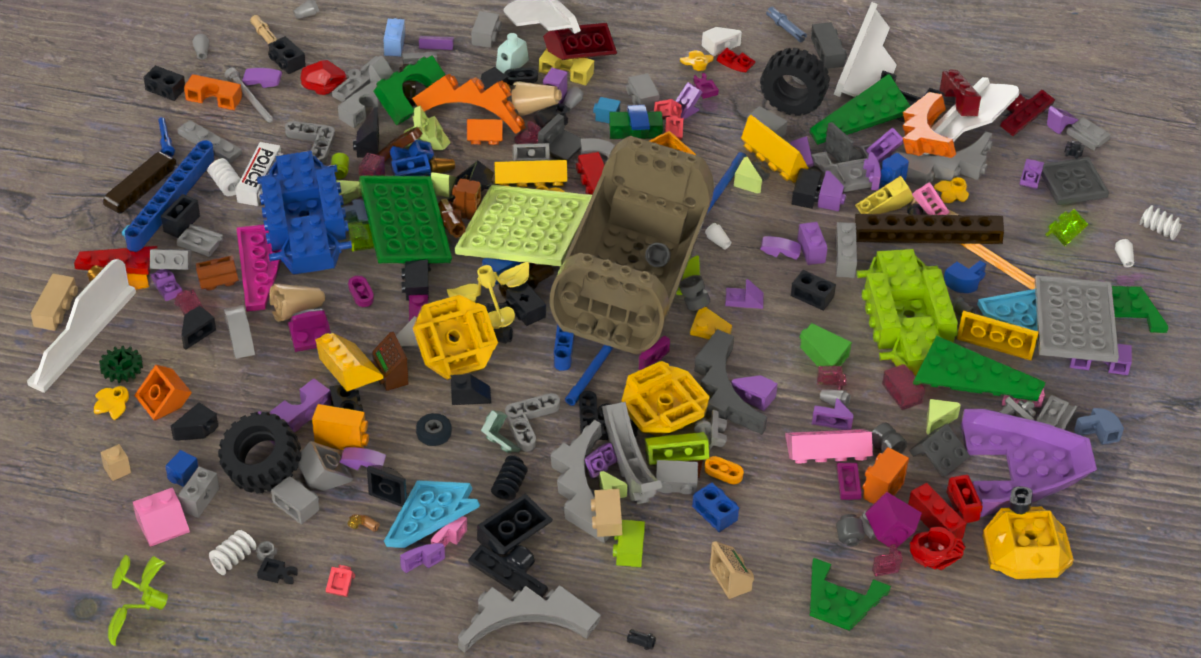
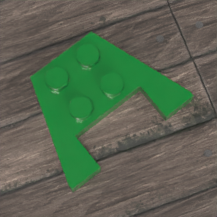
[1112,286,1168,333]
[809,558,891,631]

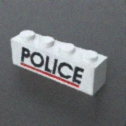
[236,142,283,206]

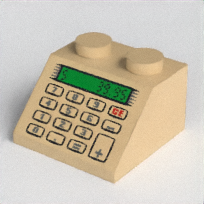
[710,541,754,599]

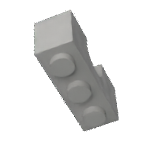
[338,80,383,128]
[835,222,857,278]

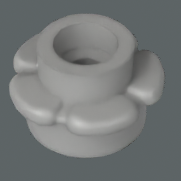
[256,541,277,560]

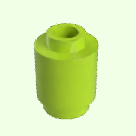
[331,153,349,179]

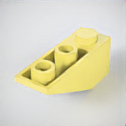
[855,176,914,214]

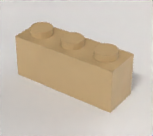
[31,274,78,331]

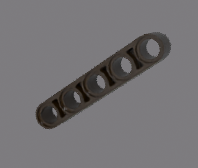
[103,151,176,214]

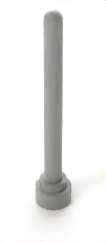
[224,67,273,123]

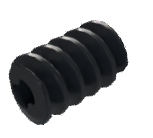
[491,455,528,500]

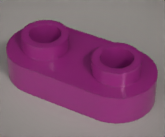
[348,276,374,307]

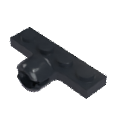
[468,545,548,597]

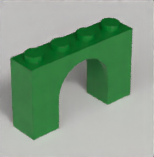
[373,55,446,126]

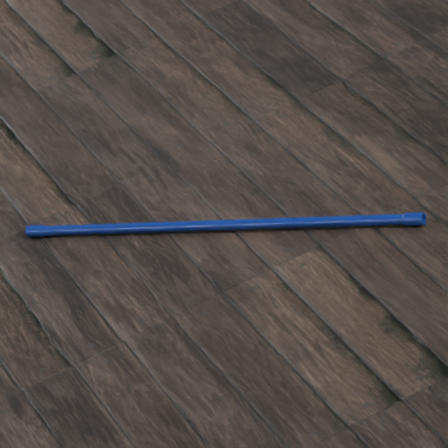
[565,152,747,406]

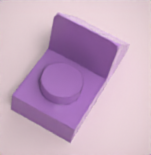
[676,82,703,120]
[1047,106,1078,134]
[866,127,904,163]
[725,279,764,309]
[812,398,854,430]

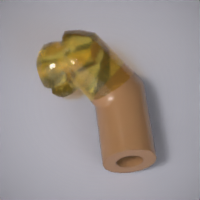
[347,514,380,532]

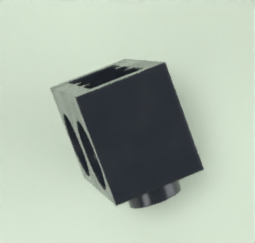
[268,36,306,74]
[143,65,185,101]
[791,270,836,311]
[330,384,363,412]

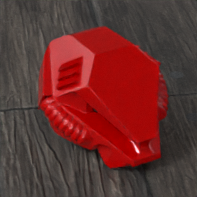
[300,60,347,95]
[910,527,966,570]

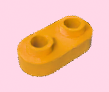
[704,456,744,484]

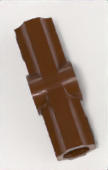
[438,199,465,238]

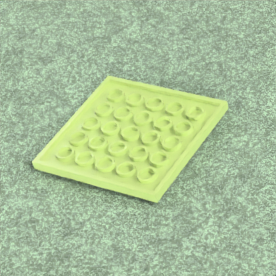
[455,185,592,266]

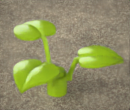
[108,555,168,646]

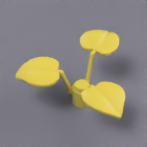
[447,262,529,329]

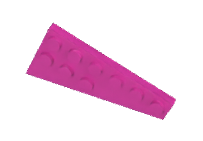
[237,224,282,312]

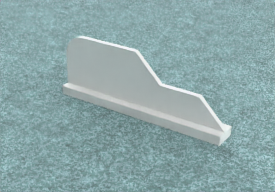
[503,0,581,34]
[834,2,897,97]
[921,77,1019,156]
[27,259,136,393]

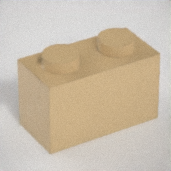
[591,489,622,537]

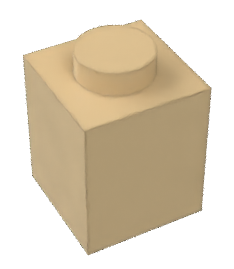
[100,444,131,481]

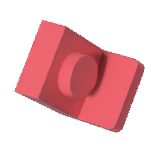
[654,99,682,120]
[665,116,684,140]
[325,565,355,597]

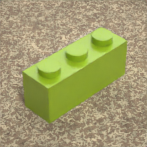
[645,432,709,465]

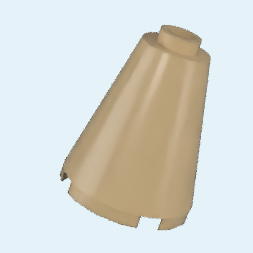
[511,81,562,116]
[269,283,325,322]

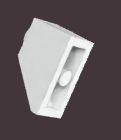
[702,27,742,57]

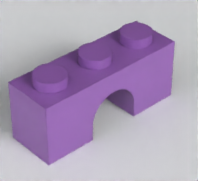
[1070,344,1132,375]
[270,379,332,432]

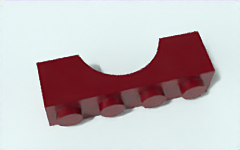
[940,69,981,116]

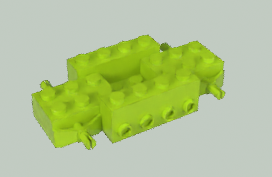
[856,249,958,376]

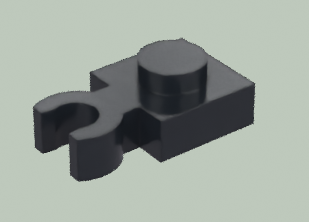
[1064,140,1085,159]
[257,557,298,584]

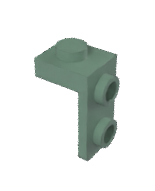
[481,410,521,453]

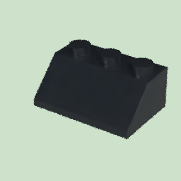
[477,493,553,554]

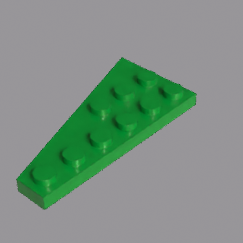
[810,74,910,145]
[913,336,1046,401]

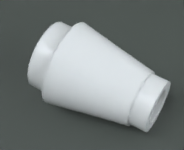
[705,223,732,249]
[1115,239,1134,267]

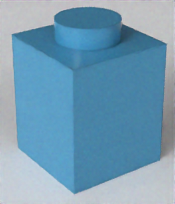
[593,97,621,124]

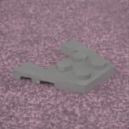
[811,144,872,192]

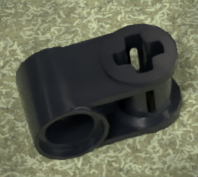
[534,103,568,129]

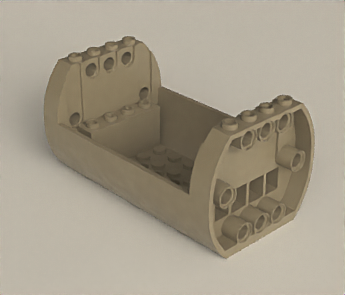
[550,136,714,355]

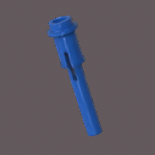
[158,117,175,157]

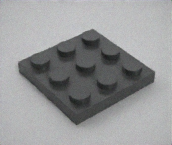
[1041,157,1109,205]

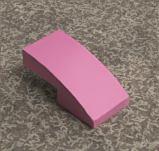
[431,516,467,547]

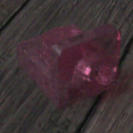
[514,121,541,144]
[174,290,203,315]
[817,366,846,390]
[872,544,903,577]

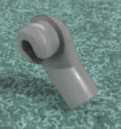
[860,510,876,540]

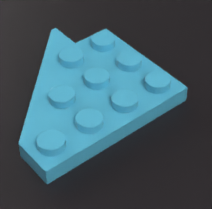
[977,289,1038,331]
[384,480,480,548]

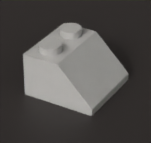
[297,441,353,491]

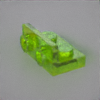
[1045,209,1089,246]

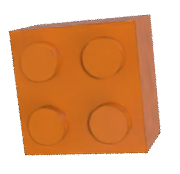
[862,447,909,504]

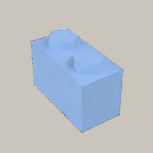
[383,18,405,57]

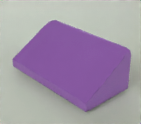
[419,36,454,50]

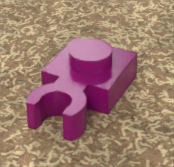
[694,73,719,99]

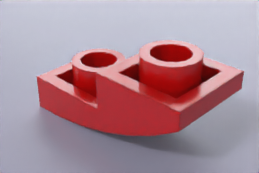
[716,48,756,73]

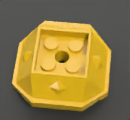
[413,295,498,380]
[621,361,710,437]
[982,506,1074,579]

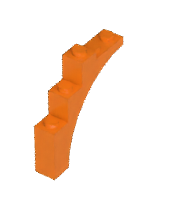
[412,74,526,134]
[903,92,956,158]

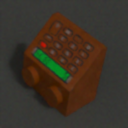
[370,331,409,391]

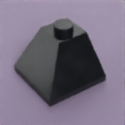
[353,107,379,158]
[448,160,494,202]
[367,465,407,507]

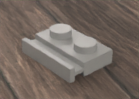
[1066,117,1111,151]
[177,224,223,257]
[1036,395,1078,430]

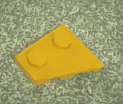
[690,307,732,339]

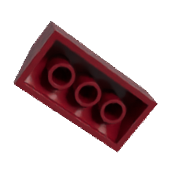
[543,23,617,60]

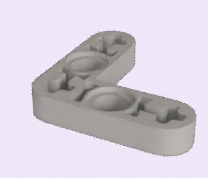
[285,121,335,165]
[505,393,560,452]

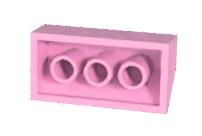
[785,429,873,463]

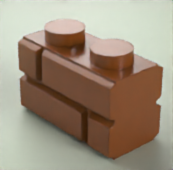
[452,179,481,220]
[196,255,239,290]

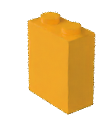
[312,404,369,450]

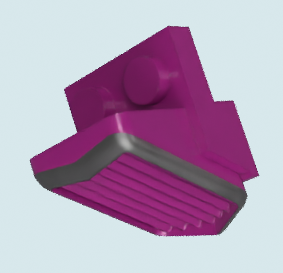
[287,309,331,352]

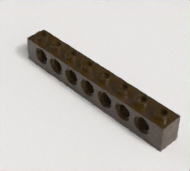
[855,214,1004,244]

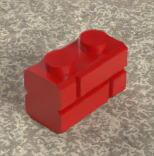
[946,475,983,523]

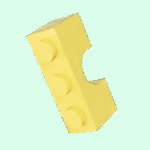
[539,48,594,85]

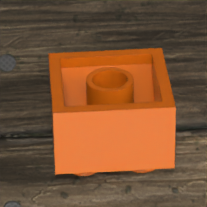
[467,119,503,145]
[134,365,192,420]

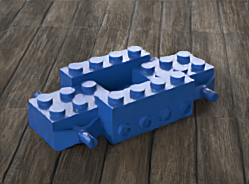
[257,151,352,275]

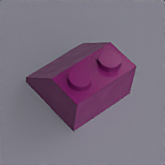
[865,492,922,550]

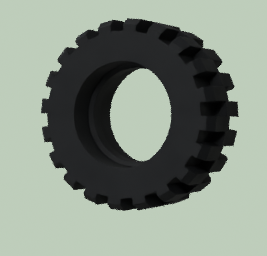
[760,48,830,116]
[218,412,301,494]

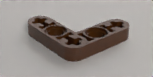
[365,127,423,173]

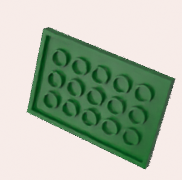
[359,176,452,263]

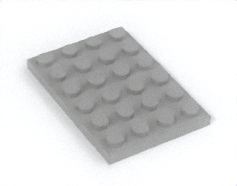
[1034,275,1119,363]

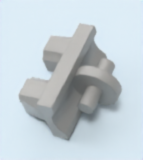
[1000,397,1036,421]
[695,410,727,450]

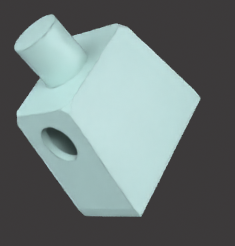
[496,33,529,73]

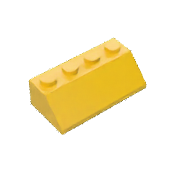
[741,115,809,183]
[494,160,567,187]
[957,311,1039,360]
[315,333,384,392]

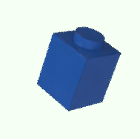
[165,450,198,487]

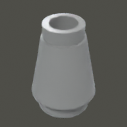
[293,0,319,19]
[192,34,210,60]
[563,87,583,112]
[820,389,851,408]

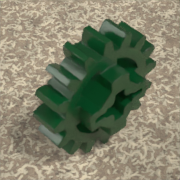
[99,346,143,383]

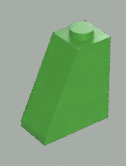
[800,323,852,379]

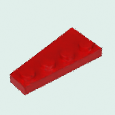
[74,246,158,275]

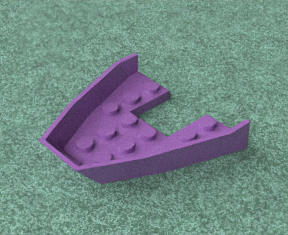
[961,409,1097,517]

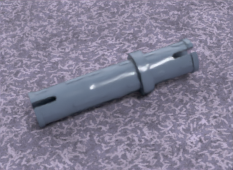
[766,6,807,42]

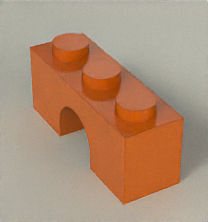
[184,74,242,110]

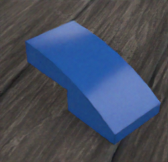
[627,104,650,130]

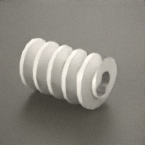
[207,158,241,196]
[1139,205,1182,240]
[209,530,257,575]

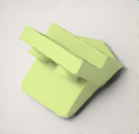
[404,106,451,151]

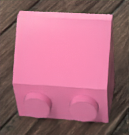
[133,487,190,547]

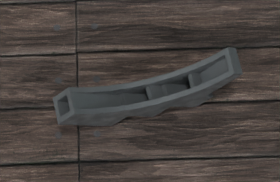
[694,329,767,435]

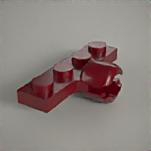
[1000,90,1055,136]

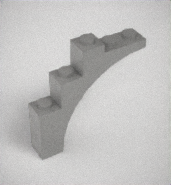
[892,131,993,187]
[602,402,662,504]
[551,420,611,543]
[458,585,601,653]

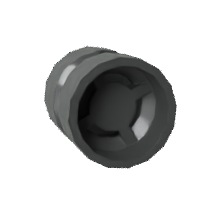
[645,243,671,267]
[679,275,710,310]
[872,422,907,454]

